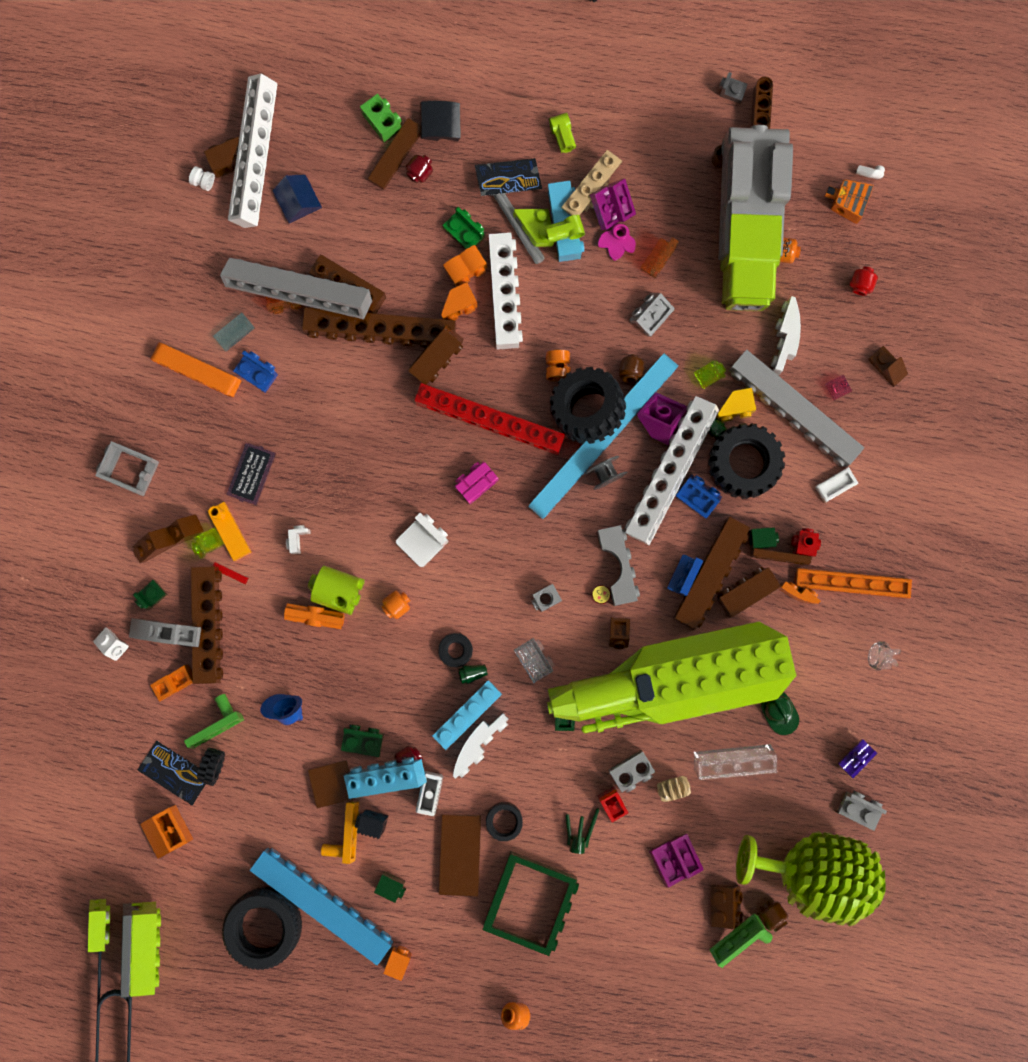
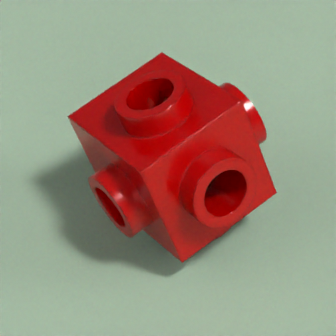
[791,528,821,558]

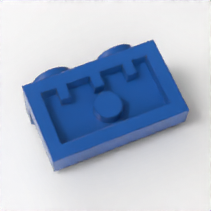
[233,351,278,393]
[676,474,722,519]
[667,554,703,597]

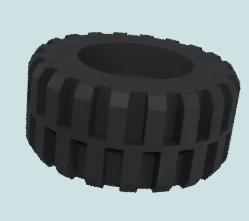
[550,367,626,444]
[708,423,785,499]

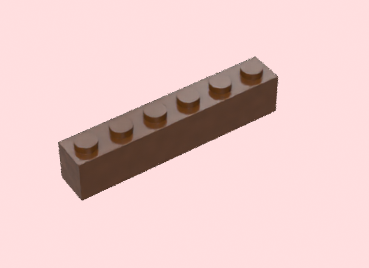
[673,517,750,630]

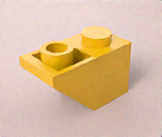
[716,388,756,422]

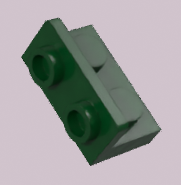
[341,724,384,757]

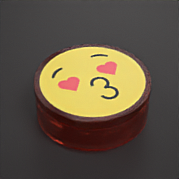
[591,585,611,604]

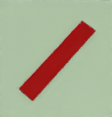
[213,562,249,585]

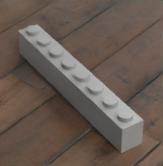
[220,258,372,319]
[729,350,865,468]

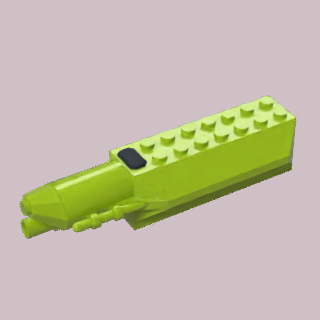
[547,622,796,733]

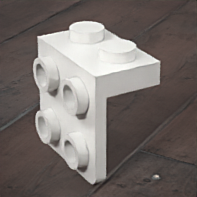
[396,513,449,567]

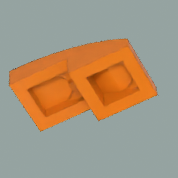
[150,664,193,702]

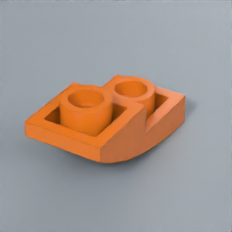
[779,581,821,604]

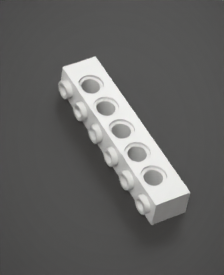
[489,233,523,349]

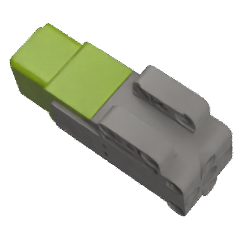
[718,125,793,311]

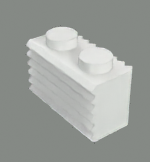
[415,771,444,816]

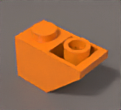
[441,282,478,320]

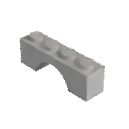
[597,525,640,606]

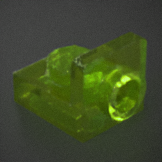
[694,361,726,389]
[191,528,224,559]

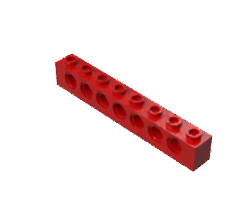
[415,383,565,456]

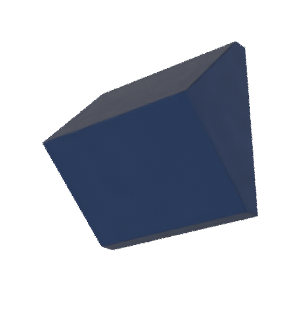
[272,175,322,224]

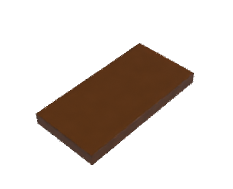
[439,814,481,896]

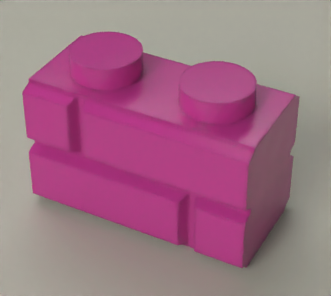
[455,461,499,505]

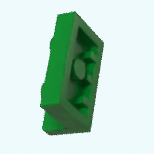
[442,207,485,250]

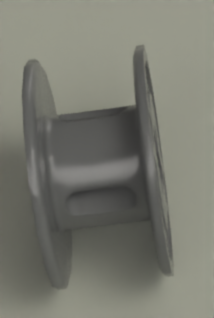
[585,456,628,490]

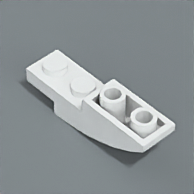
[771,296,801,376]
[453,713,509,779]

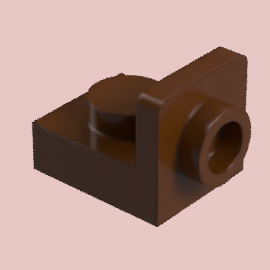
[609,617,630,649]

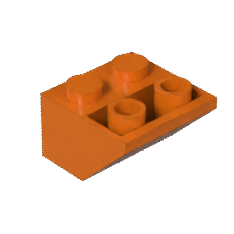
[140,805,194,859]

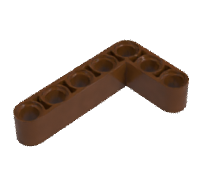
[711,76,773,168]

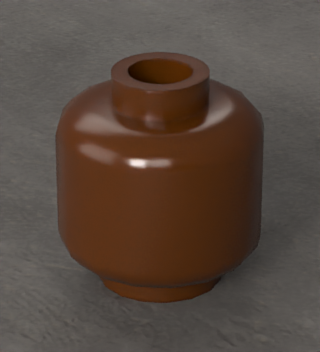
[619,354,644,384]
[758,901,789,932]

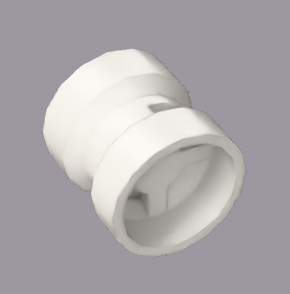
[189,166,215,191]

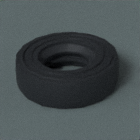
[438,633,473,668]

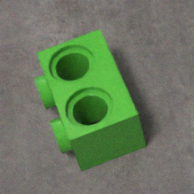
[360,94,402,142]

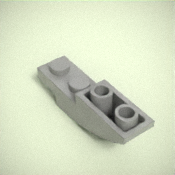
[129,618,201,647]

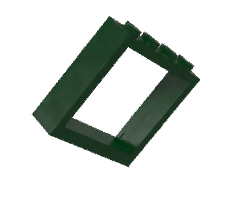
[482,851,579,956]

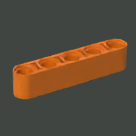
[150,342,242,398]

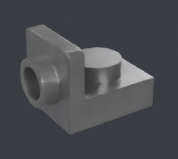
[719,72,748,104]

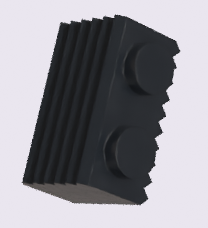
[355,809,389,840]

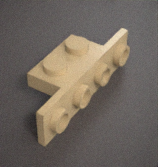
[561,150,622,216]

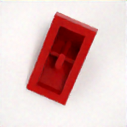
[597,786,628,823]

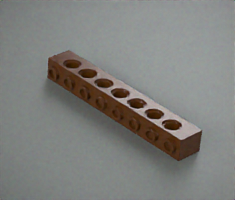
[302,308,457,348]

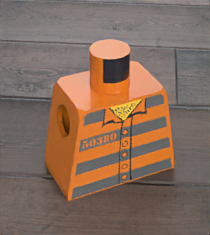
[824,180,874,224]

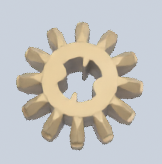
[657,776,691,802]

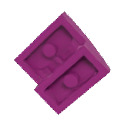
[590,179,636,230]
[649,834,704,888]

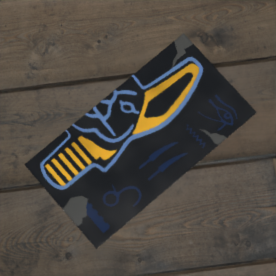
[475,158,542,196]
[138,741,206,806]

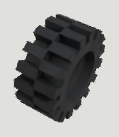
[197,747,225,786]

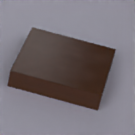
[308,760,355,808]

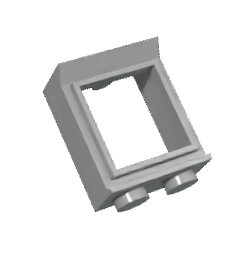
[95,441,159,496]

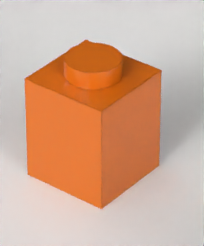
[383,946,412,981]

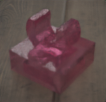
[825,375,852,401]

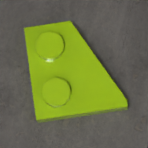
[513,209,554,247]

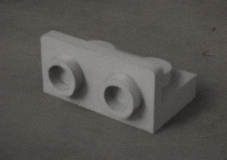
[629,293,675,337]
[837,791,887,831]

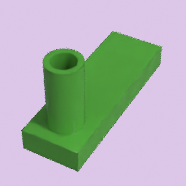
[184,694,245,749]
[709,914,773,968]

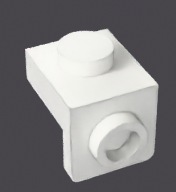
[286,525,311,554]
[93,627,129,661]

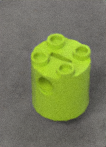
[308,566,365,615]

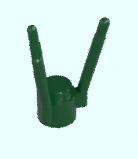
[566,808,599,854]

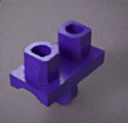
[838,739,877,778]

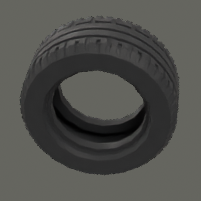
[222,887,302,970]

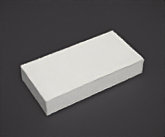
[815,467,858,503]

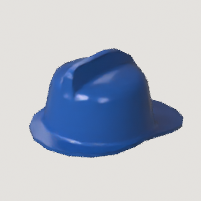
[260,694,303,725]

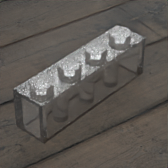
[693,744,777,780]

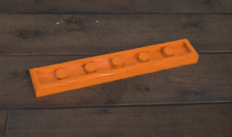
[794,568,912,599]

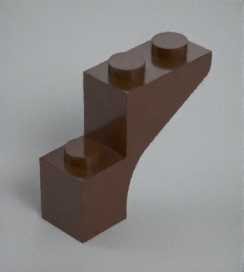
[132,514,204,563]

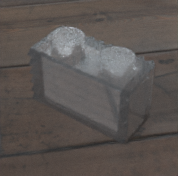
[514,638,555,683]

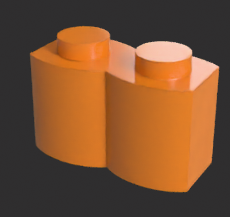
[443,245,487,287]

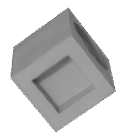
[531,584,562,612]

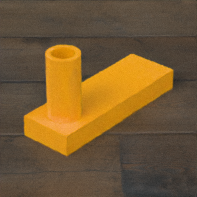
[207,502,252,561]
[321,801,359,864]

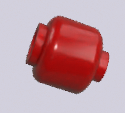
[850,266,878,296]

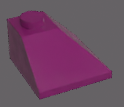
[637,392,688,445]

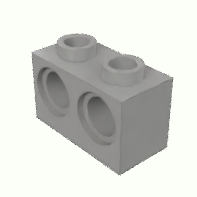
[608,750,655,793]

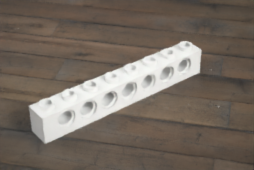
[228,74,277,228]
[625,396,719,545]

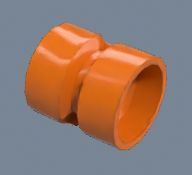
[546,350,571,382]

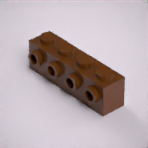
[309,254,386,314]

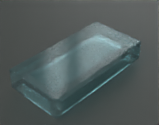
[213,313,255,351]

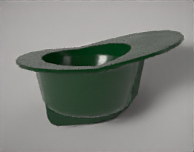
[761,692,799,735]

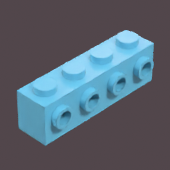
[344,757,427,799]

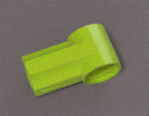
[549,112,576,153]
[545,215,585,243]

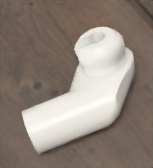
[856,165,885,179]

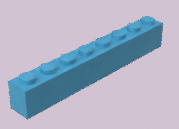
[250,848,393,966]

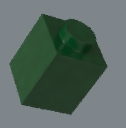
[748,527,779,550]
[374,871,406,903]

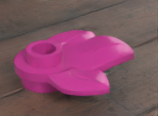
[598,224,636,261]

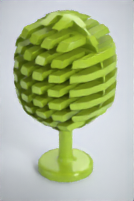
[736,831,886,926]

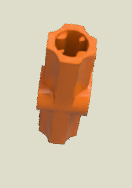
[284,603,345,630]

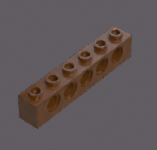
[191,566,223,684]

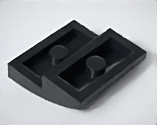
[420,101,461,141]

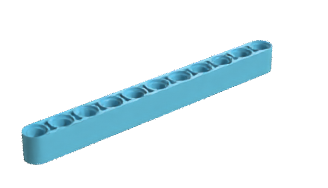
[528,353,679,519]

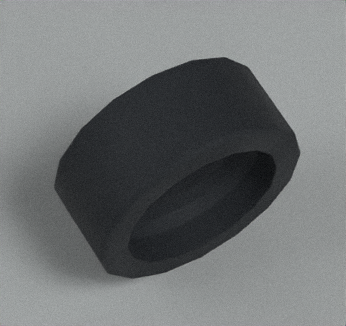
[486,802,523,841]

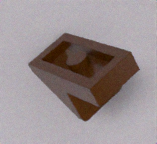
[868,346,908,387]

